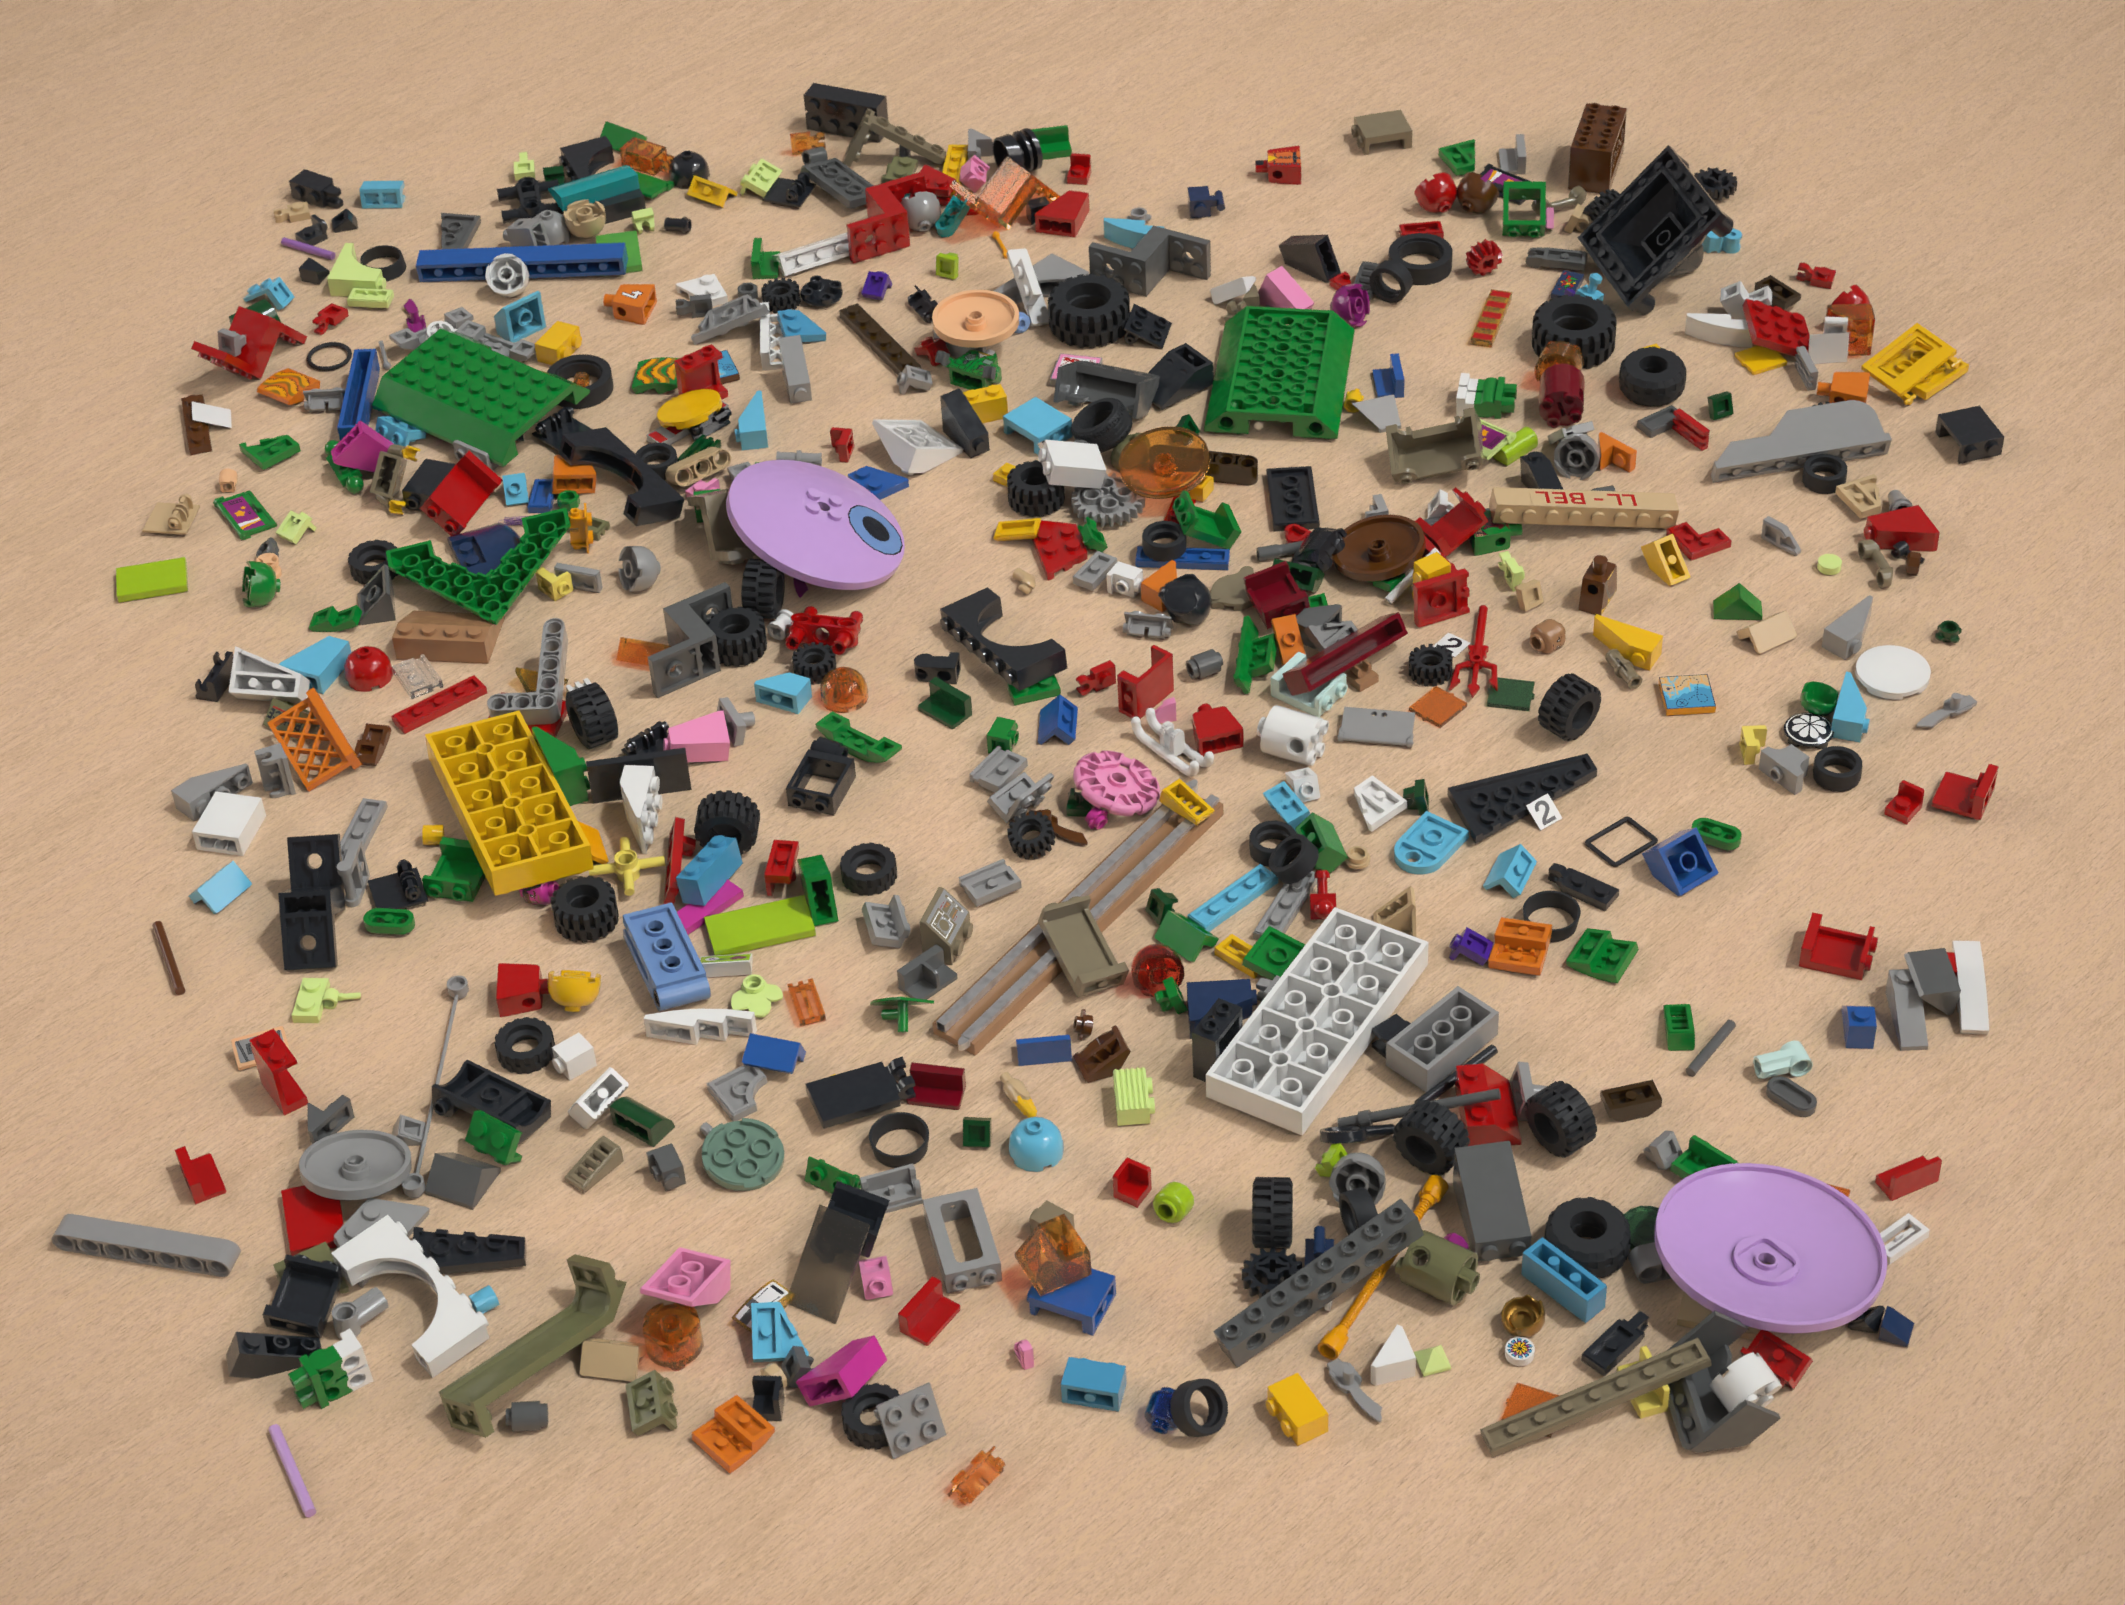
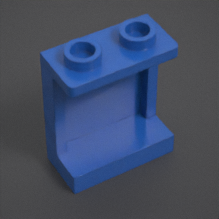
[1027,1256,1116,1336]

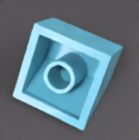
[494,291,546,343]

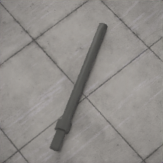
[1337,1088,1501,1127]

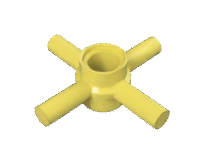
[589,837,666,896]

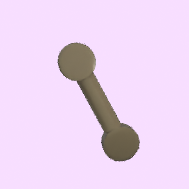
[1532,186,1587,215]
[1857,539,1893,588]

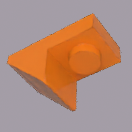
[1598,432,1637,473]

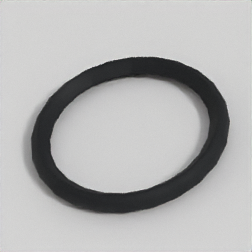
[307,342,352,371]

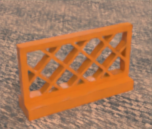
[267,687,362,791]

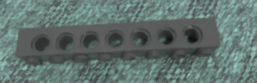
[1213,1198,1424,1368]

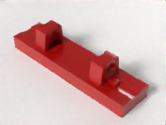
[663,817,696,905]

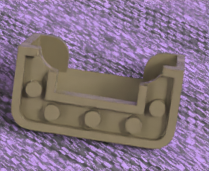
[1385,407,1483,484]

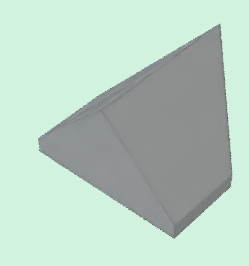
[1352,394,1401,433]

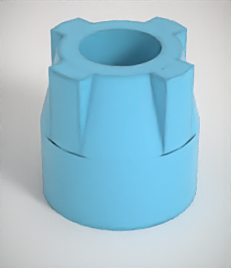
[468,1285,500,1314]

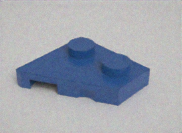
[848,466,909,500]

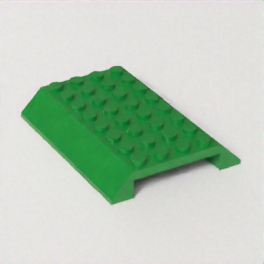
[372,328,590,467]

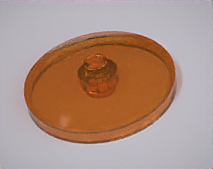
[1119,427,1210,499]

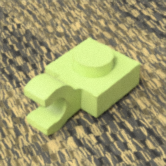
[514,152,535,180]

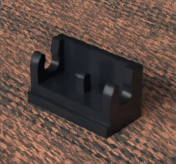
[195,651,234,702]

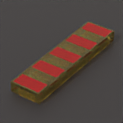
[1471,289,1512,348]

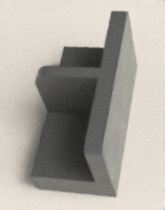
[897,944,958,1000]

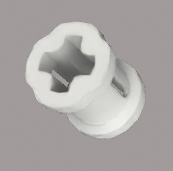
[767,609,793,640]

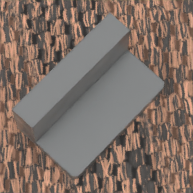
[1499,134,1526,174]

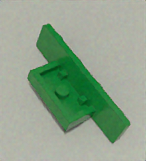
[1233,615,1277,694]

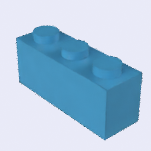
[676,835,743,906]
[1521,1237,1607,1323]

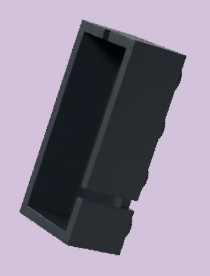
[803,83,888,143]

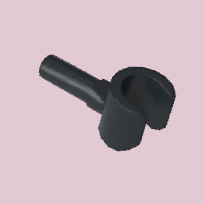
[1891,541,1925,564]

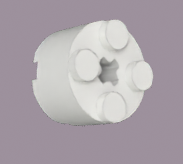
[1710,1352,1782,1413]

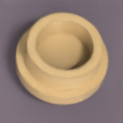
[1345,846,1370,869]

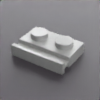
[1547,421,1595,444]
[970,746,1028,793]
[959,859,1022,907]

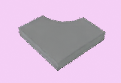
[706,1065,767,1121]

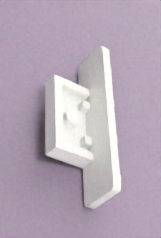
[1007,248,1049,326]

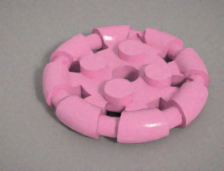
[1073,750,1160,816]

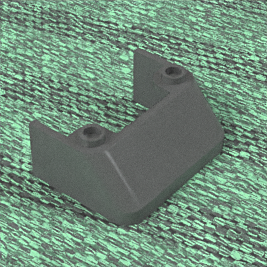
[1053,361,1160,419]
[1667,1310,1781,1453]

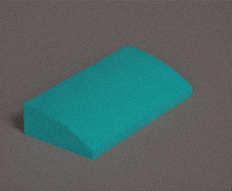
[548,165,640,212]

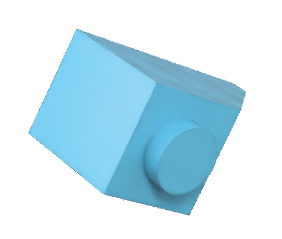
[754,672,812,714]

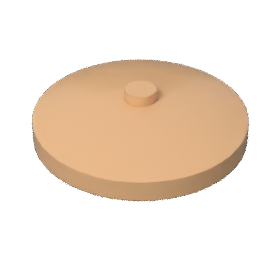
[932,290,1019,348]

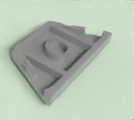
[691,294,769,345]
[334,1198,429,1288]

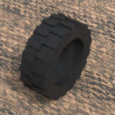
[348,540,399,584]
[840,842,897,896]
[495,1017,555,1074]
[841,1383,900,1450]

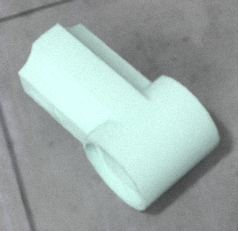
[1753,1040,1813,1079]

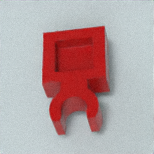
[1076,660,1116,695]

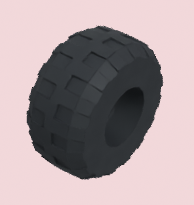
[1619,347,1686,407]
[1544,1197,1631,1278]

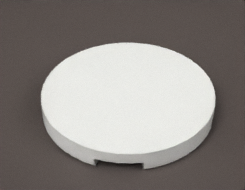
[1855,645,1931,700]

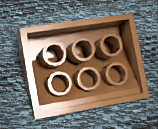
[392,610,505,664]

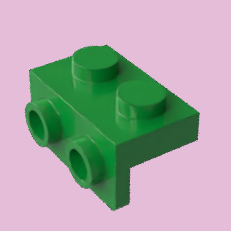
[465,1110,522,1165]
[1670,1135,1738,1179]

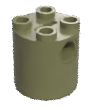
[1395,1230,1480,1306]

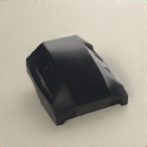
[1292,527,1347,572]

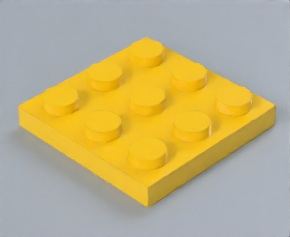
[1879,338,1969,400]

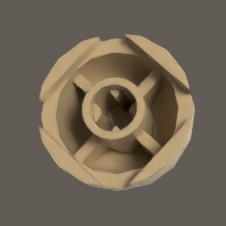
[564,200,606,239]

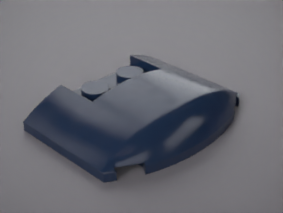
[447,522,521,575]

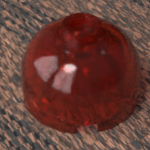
[1131,943,1185,997]

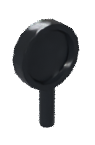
[1320,1124,1394,1143]

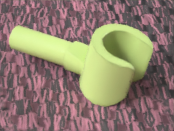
[323,988,361,1009]

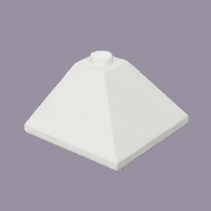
[872,419,963,475]

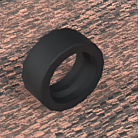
[1369,260,1412,303]
[636,442,678,480]
[1802,454,1847,494]
[1142,521,1187,562]
[1813,746,1863,792]
[1249,820,1297,867]
[1269,834,1319,884]
[1339,1187,1378,1235]
[1170,1379,1228,1437]

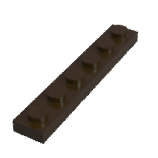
[839,303,921,375]

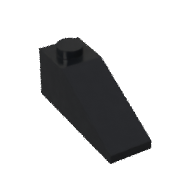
[1520,451,1564,490]

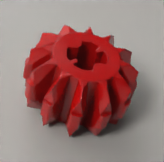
[1466,239,1503,276]

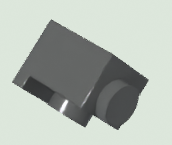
[646,1143,686,1191]

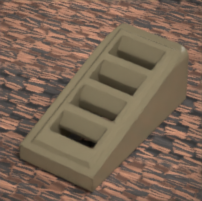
[565,1136,624,1193]

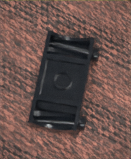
[432,1059,551,1145]

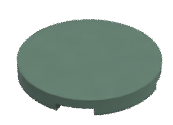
[702,1118,785,1191]

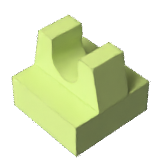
[632,207,655,234]

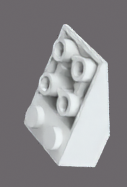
[620,765,663,854]

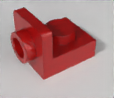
[1067,153,1091,185]
[830,427,855,463]
[1884,780,1925,825]

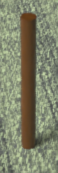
[152,921,185,995]

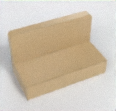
[1736,610,1797,654]
[580,1337,646,1382]

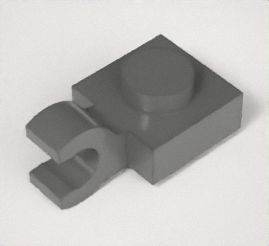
[675,294,713,318]

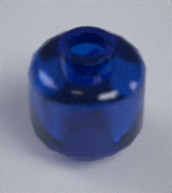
[1144,1387,1178,1434]

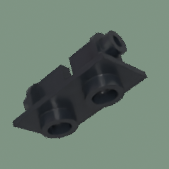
[908,285,938,323]
[687,407,732,441]

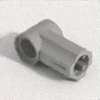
[331,1287,389,1339]

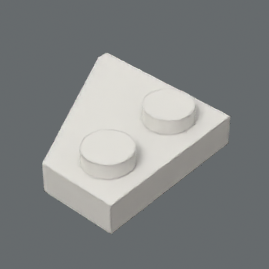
[676,274,728,307]
[1354,776,1407,832]

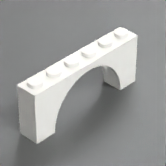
[331,1215,489,1378]

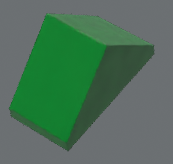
[1713,583,1763,621]

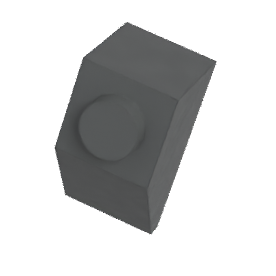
[1296,604,1342,650]

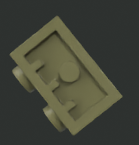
[626,1370,678,1436]

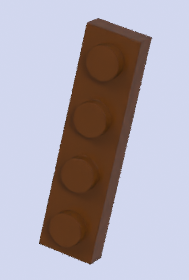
[181,394,212,455]

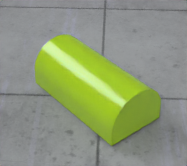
[1492,427,1538,466]

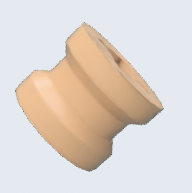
[256,553,282,579]

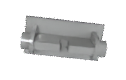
[303,387,346,412]
[1123,611,1173,639]

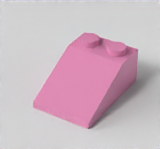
[640,1247,731,1307]

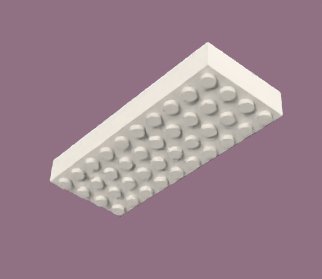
[1206,907,1429,1135]

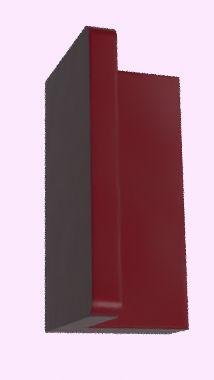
[907,1062,966,1110]

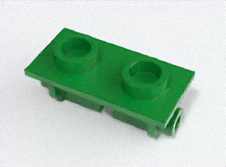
[804,1156,861,1194]

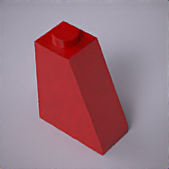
[1035,190,1090,238]
[1864,505,1940,552]

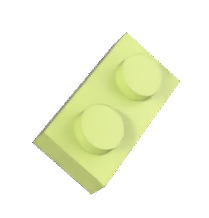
[292,978,330,1023]

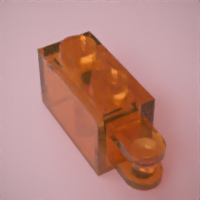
[620,137,674,176]

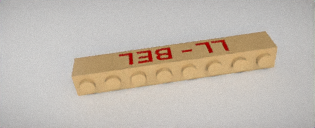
[1489,487,1680,529]

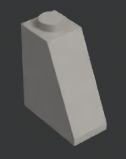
[779,335,812,404]

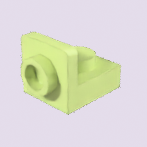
[276,510,316,544]

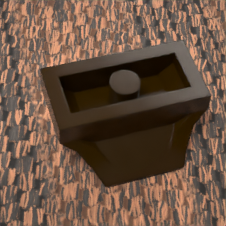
[1754,275,1801,310]
[1600,1080,1662,1122]

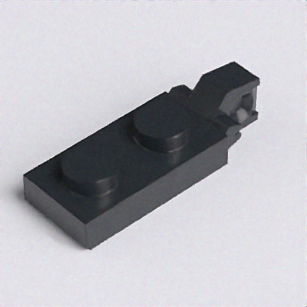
[1548,863,1620,911]
[1581,1311,1649,1376]

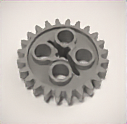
[1071,473,1145,527]

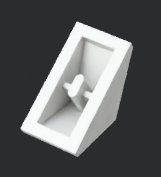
[1371,1325,1416,1386]

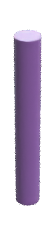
[281,237,336,260]

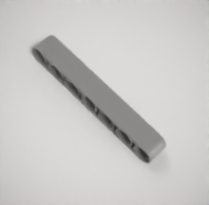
[52,1214,241,1277]

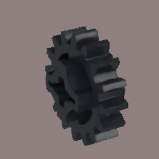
[1694,167,1738,201]
[1242,1247,1302,1299]

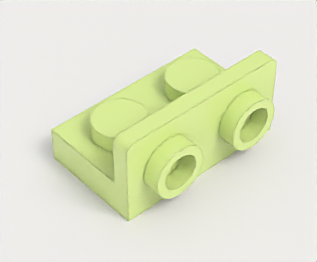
[740,158,782,197]

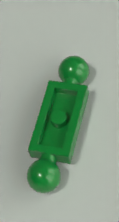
[325,440,364,493]

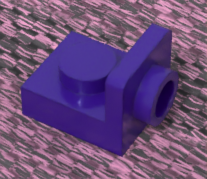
[861,271,893,301]
[1449,927,1494,966]

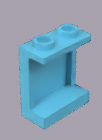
[1003,397,1073,455]

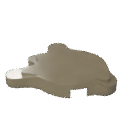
[1210,566,1254,611]

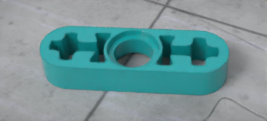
[935,190,973,238]

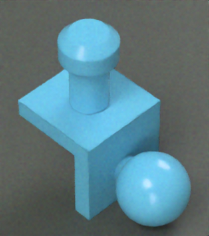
[1575,273,1605,302]

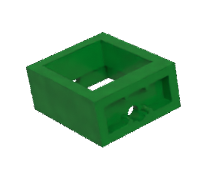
[1502,181,1546,237]

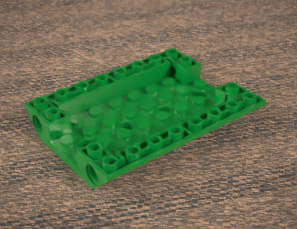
[1204,306,1355,439]

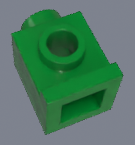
[987,716,1019,754]

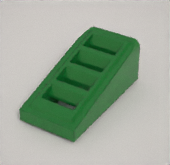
[1663,1004,1695,1051]

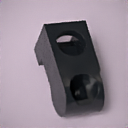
[914,652,961,685]

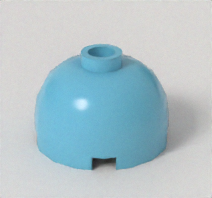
[1009,1117,1064,1172]

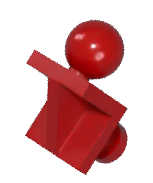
[1309,870,1336,920]

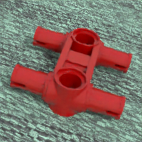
[785,606,863,655]

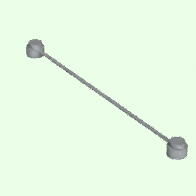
[402,975,469,1199]

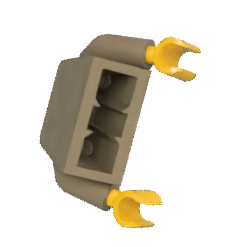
[370,444,420,515]

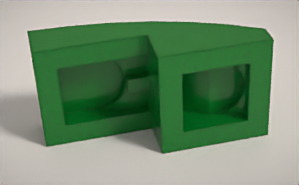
[309,605,362,632]

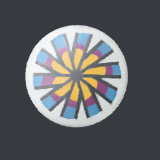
[1505,1337,1535,1366]

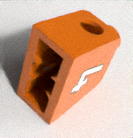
[603,284,657,325]

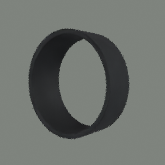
[360,245,406,282]
[1523,891,1581,942]
[869,1112,929,1168]

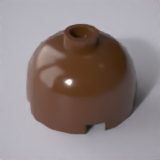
[1457,172,1499,213]

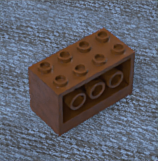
[1568,103,1627,193]

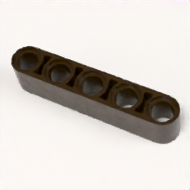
[1149,445,1258,486]

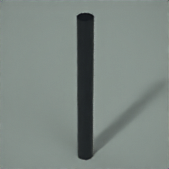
[1415,1044,1498,1102]

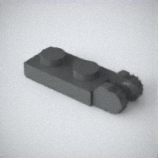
[1525,247,1588,271]

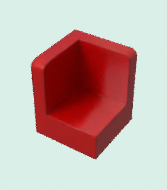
[1113,1157,1152,1208]

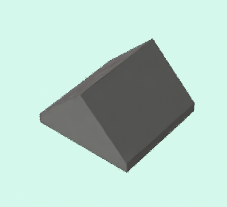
[357,564,396,625]
[1904,948,1961,1016]
[425,1152,501,1210]

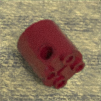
[1539,364,1585,428]

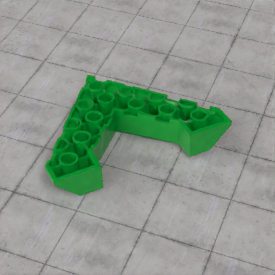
[386,507,571,625]

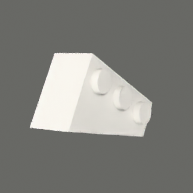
[228,646,310,703]

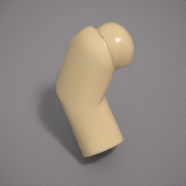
[1013,568,1036,594]

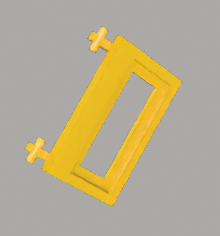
[1861,323,1962,405]

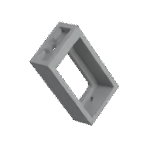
[923,1188,1002,1293]

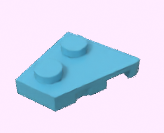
[751,1302,809,1362]

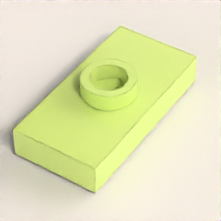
[347,288,394,308]

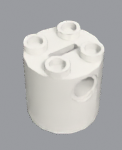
[1257,705,1329,766]

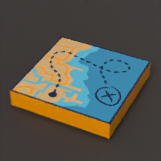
[1658,674,1716,716]

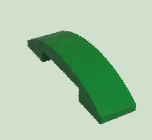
[815,711,902,763]

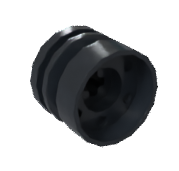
[992,128,1043,179]

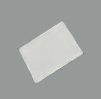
[1808,332,1849,364]
[192,402,232,428]

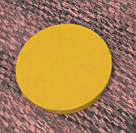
[657,389,722,430]

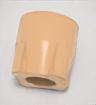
[219,468,238,493]

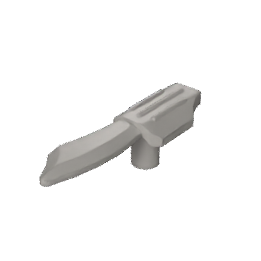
[1916,693,1977,728]
[1327,1358,1382,1423]

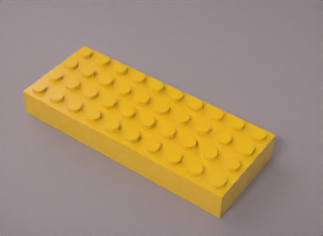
[425,710,594,896]

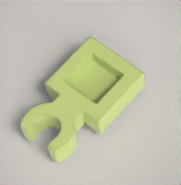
[1498,551,1525,592]

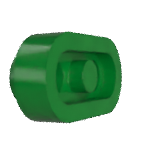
[1691,818,1742,850]
[363,908,415,935]

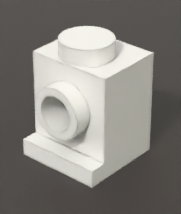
[1107,561,1143,598]

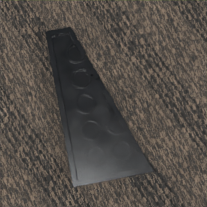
[1447,753,1597,844]

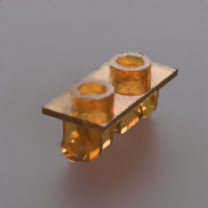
[948,1446,1005,1505]

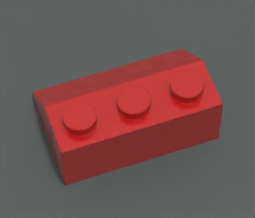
[1455,1064,1522,1146]

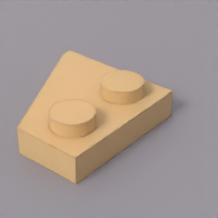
[1835,474,1882,519]

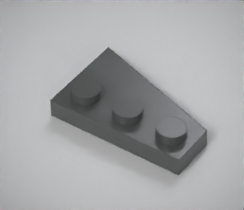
[441,213,481,249]

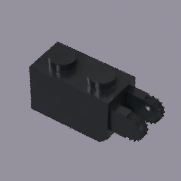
[289,169,344,208]

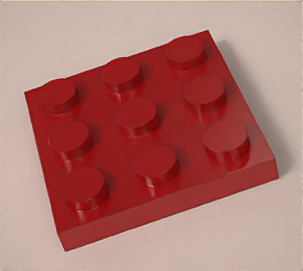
[1742,299,1810,357]

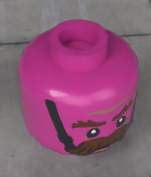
[519,881,559,905]

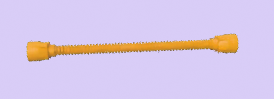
[1317,1175,1449,1360]

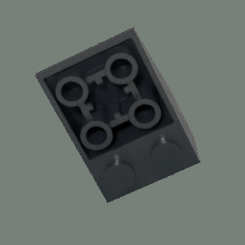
[1148,343,1214,409]

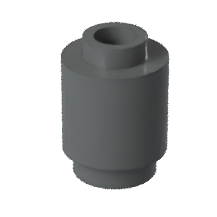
[1186,649,1223,679]
[506,1401,548,1432]

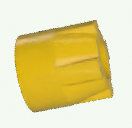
[1344,388,1364,413]
[422,825,445,845]

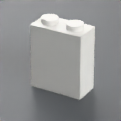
[1038,440,1107,489]
[192,792,266,856]

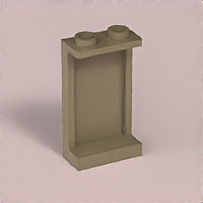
[1038,895,1129,998]

